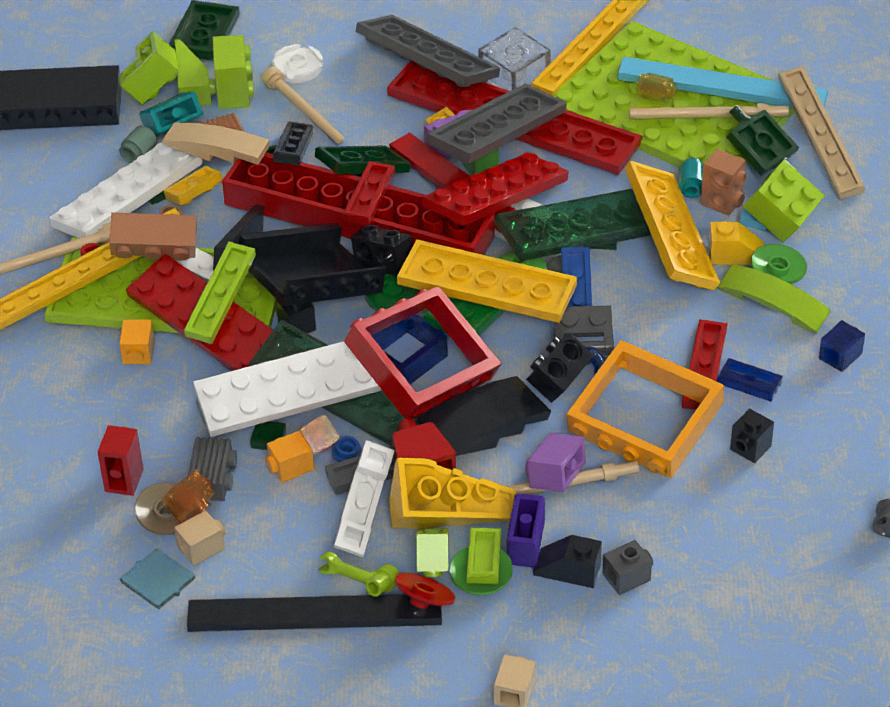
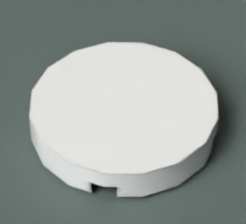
[272,44,323,83]

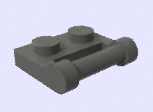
[554,305,614,355]

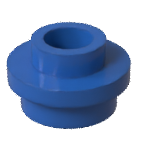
[332,436,362,462]

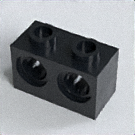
[351,225,413,276]
[526,332,594,403]

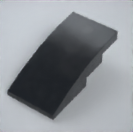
[416,376,551,456]

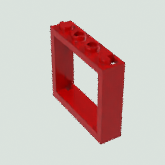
[344,286,502,419]

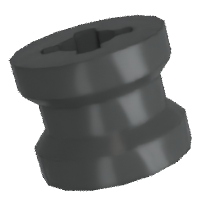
[872,499,890,537]

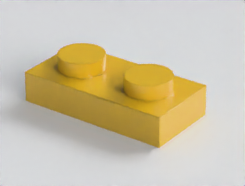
[163,166,223,205]

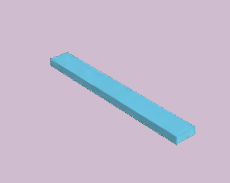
[618,57,828,108]

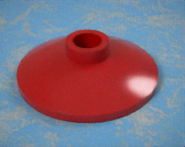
[394,573,455,609]

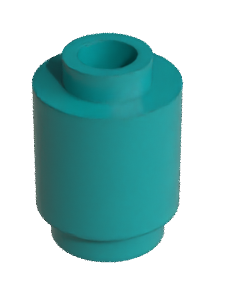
[678,158,704,198]

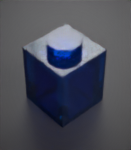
[818,320,865,372]

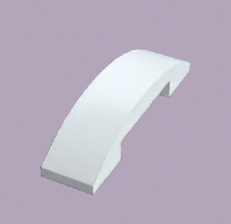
[333,440,395,557]

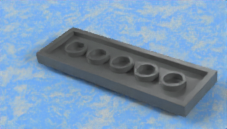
[356,15,500,87]
[426,83,567,163]

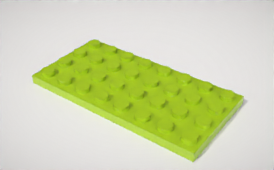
[44,237,276,333]

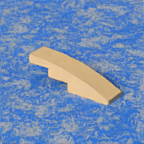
[162,123,270,165]

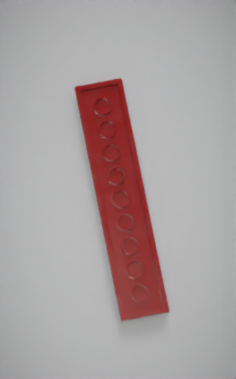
[387,60,642,175]

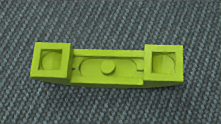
[718,265,831,334]

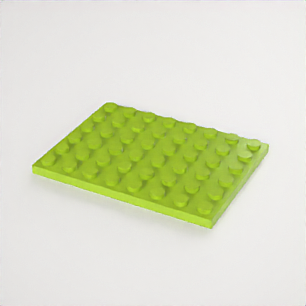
[552,21,795,168]

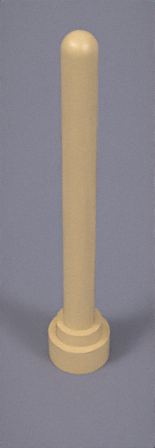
[262,67,344,144]
[0,222,111,275]

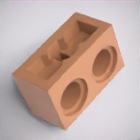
[701,149,747,216]

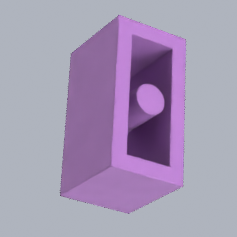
[525,433,586,492]

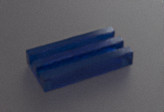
[717,358,783,402]

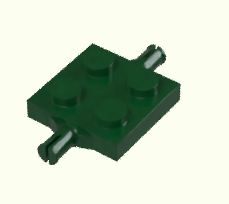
[726,105,799,176]

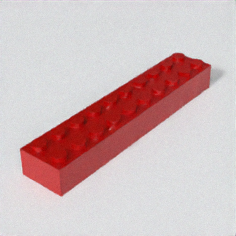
[222,153,495,255]

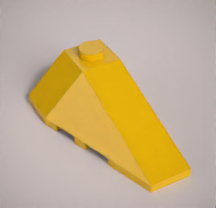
[389,458,516,529]

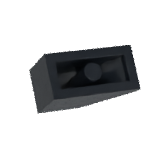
[533,535,602,588]

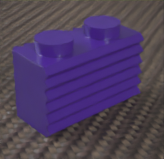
[506,494,545,568]

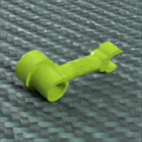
[318,551,400,597]

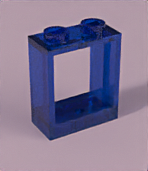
[371,315,448,385]

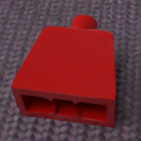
[392,418,456,470]

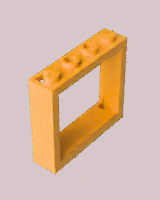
[567,340,724,478]

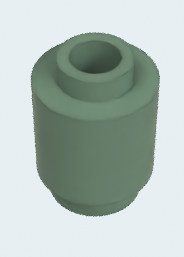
[119,125,157,163]

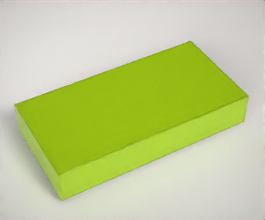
[467,528,502,584]

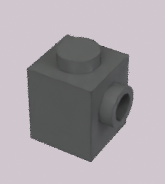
[602,540,653,595]

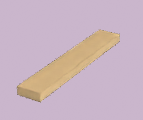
[778,66,865,200]

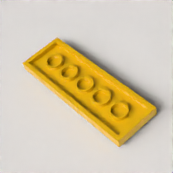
[624,161,720,291]
[397,240,577,323]

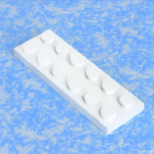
[49,142,203,238]
[193,341,381,437]

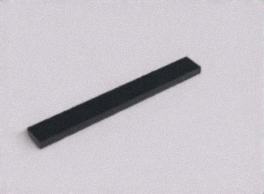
[187,594,442,632]

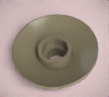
[135,482,197,535]

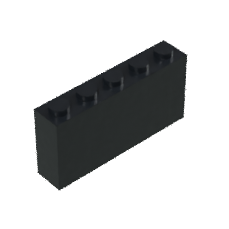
[0,65,122,130]

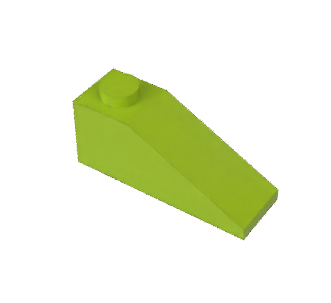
[175,39,216,106]

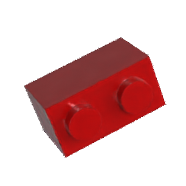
[97,425,144,496]

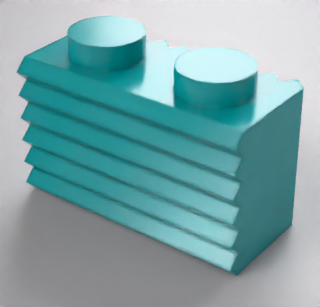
[139,92,203,135]

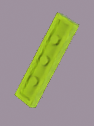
[184,242,256,344]

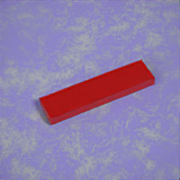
[682,319,728,410]

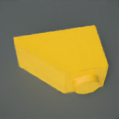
[709,221,764,265]

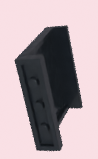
[238,223,386,306]

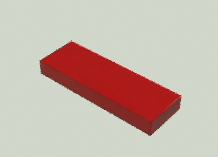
[343,161,395,226]

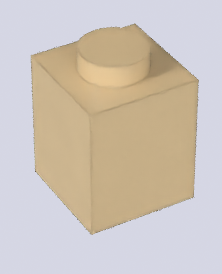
[174,510,226,566]
[494,654,536,707]

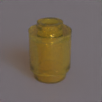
[636,73,677,103]

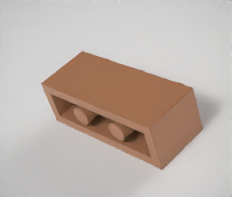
[110,212,197,260]

